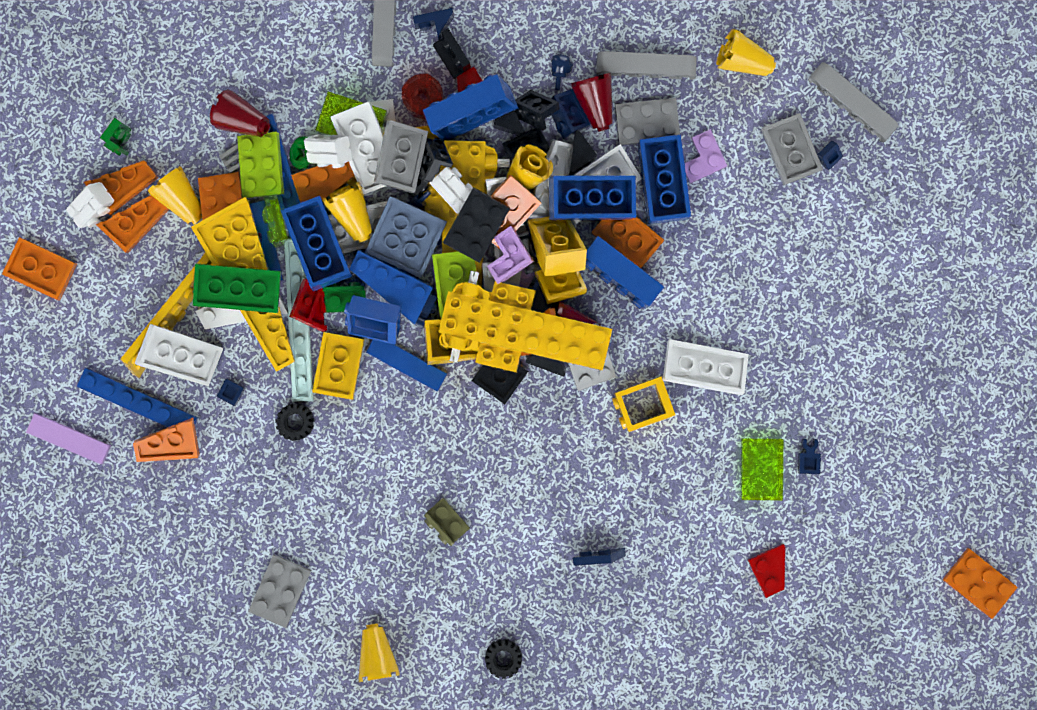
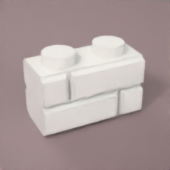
[304,134,352,168]
[430,167,473,214]
[66,182,114,228]

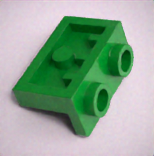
[100,118,132,156]
[323,282,366,313]

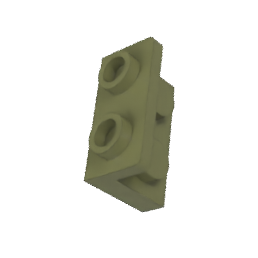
[424,498,470,546]

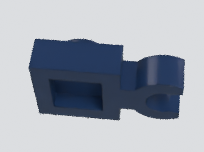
[415,294,439,329]
[798,439,821,474]

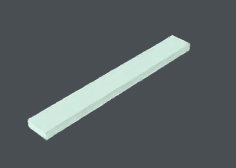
[284,239,314,402]

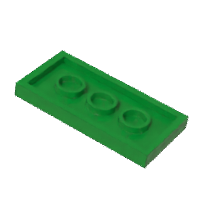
[193,264,281,313]

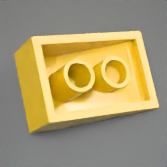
[528,217,587,276]
[424,319,478,365]

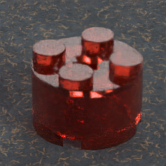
[402,73,444,119]

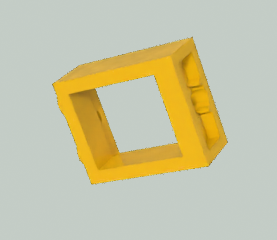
[612,376,675,432]

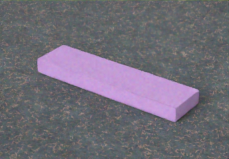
[26,413,111,464]

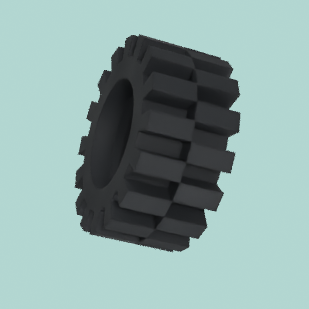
[275,404,315,441]
[485,639,522,679]

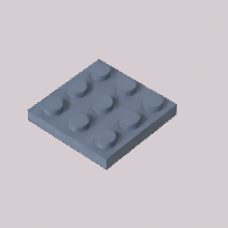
[365,195,447,278]

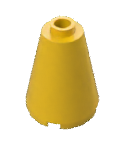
[716,29,776,76]
[506,145,553,191]
[147,166,202,225]
[322,182,372,243]
[358,623,400,682]

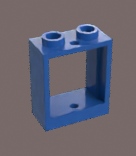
[344,295,401,345]

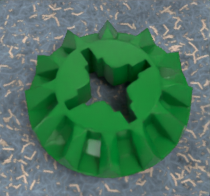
[289,136,311,170]

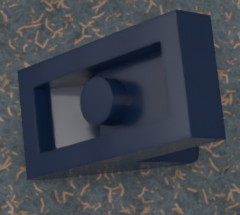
[413,8,454,40]

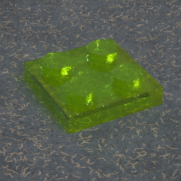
[262,198,288,248]

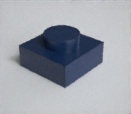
[817,141,843,170]
[216,378,245,406]

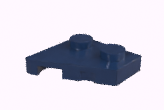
[572,548,626,566]

